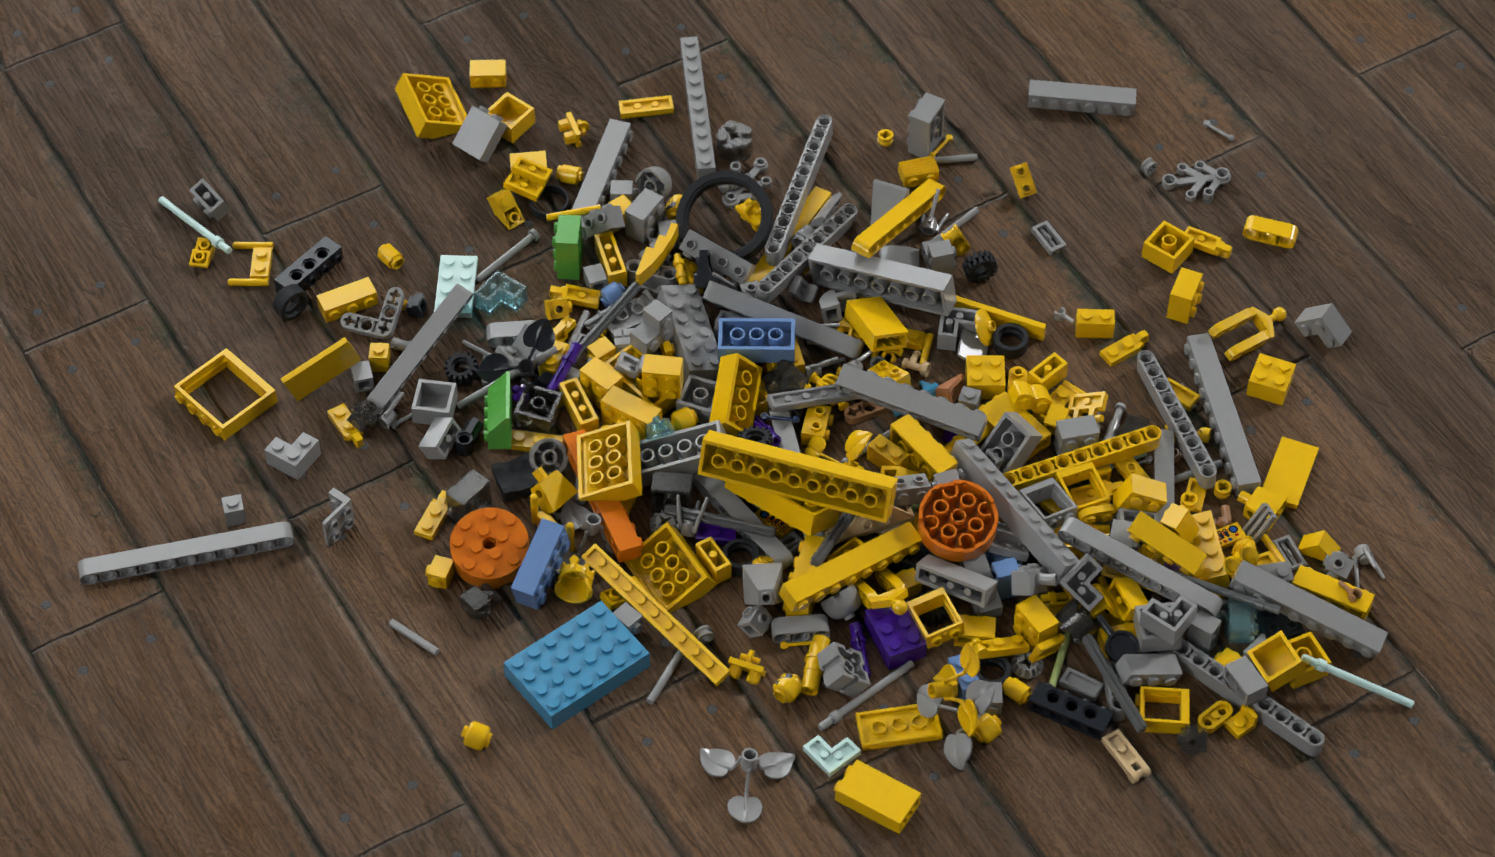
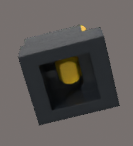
[393,293,428,318]

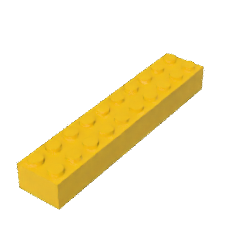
[697,430,898,523]

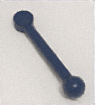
[761,412,799,423]

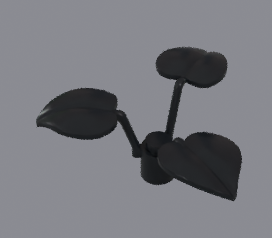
[476,318,560,406]

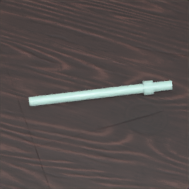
[158,196,232,254]
[1301,654,1414,708]

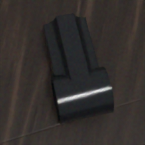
[455,417,484,457]

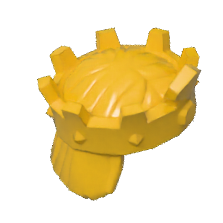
[554,555,596,604]

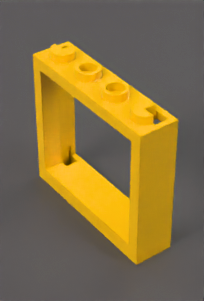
[174,348,278,440]

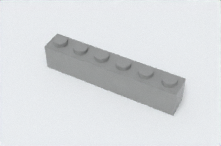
[1028,80,1137,116]

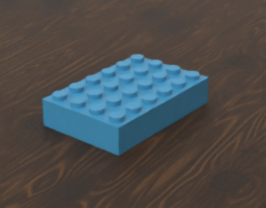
[503,601,650,730]

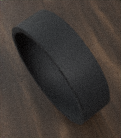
[529,184,569,221]

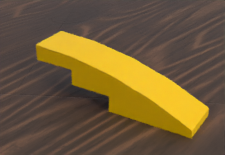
[636,223,678,286]

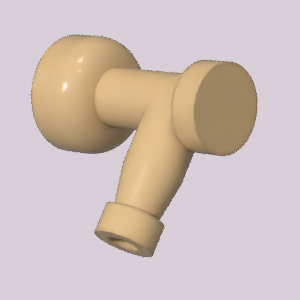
[901,350,931,377]

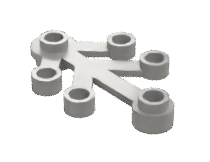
[722,157,772,209]
[1162,161,1231,202]

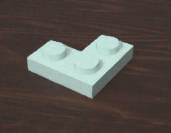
[803,735,861,777]

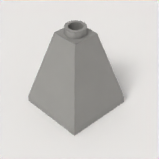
[871,179,909,225]
[742,562,784,605]

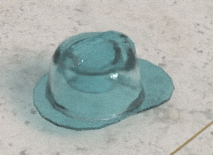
[645,415,678,440]

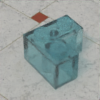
[474,270,528,315]
[1224,598,1259,643]

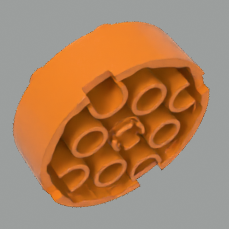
[918,480,998,562]
[450,507,529,589]

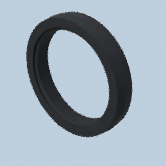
[676,170,773,261]

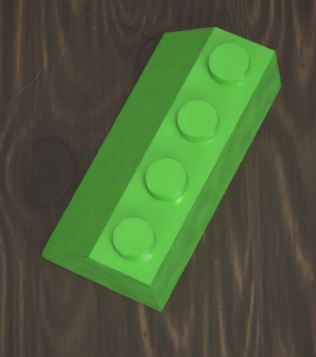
[484,371,512,450]

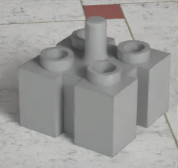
[817,642,871,698]

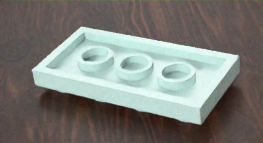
[434,255,478,318]

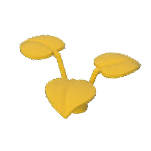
[804,430,873,469]
[927,642,980,737]

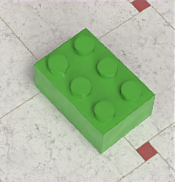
[552,215,583,280]

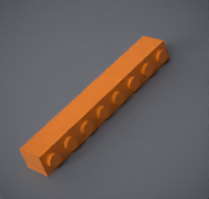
[562,429,643,563]

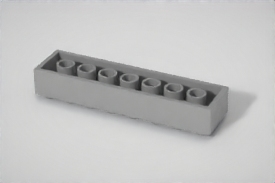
[808,244,957,317]

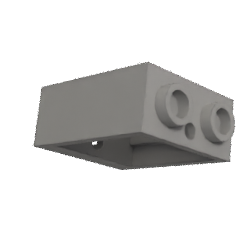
[1019,477,1078,530]

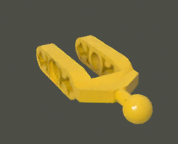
[1208,307,1287,362]
[849,568,909,615]

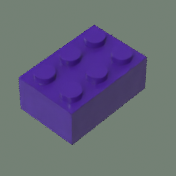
[864,607,927,670]

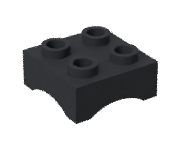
[491,453,538,503]
[1252,609,1305,640]

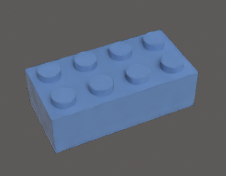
[718,318,795,363]
[511,518,570,610]

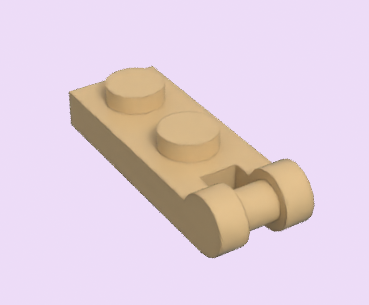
[1101,729,1151,784]

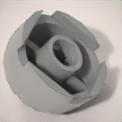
[635,166,672,199]
[529,438,568,475]
[820,585,861,621]

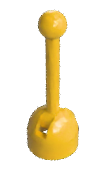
[1165,425,1211,443]

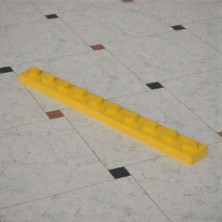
[581,543,731,686]

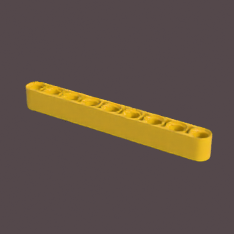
[851,179,946,259]
[1003,425,1162,492]

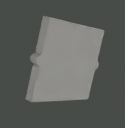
[957,328,988,361]

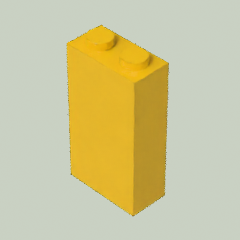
[844,296,909,352]
[977,391,1052,461]
[834,759,921,834]

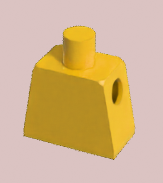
[531,466,578,515]
[1237,487,1288,533]
[1090,583,1125,626]

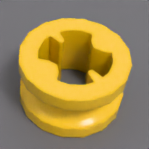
[877,129,894,146]
[1214,479,1232,499]
[1180,492,1198,511]

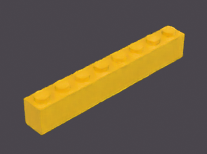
[779,521,922,612]

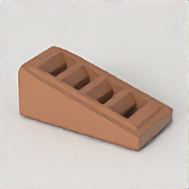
[935,374,965,403]

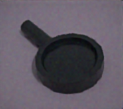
[1095,614,1140,662]

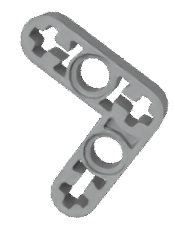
[340,287,405,340]

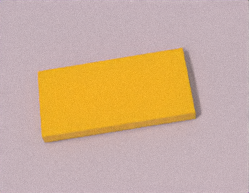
[281,337,361,401]
[1263,436,1319,509]
[855,704,943,751]

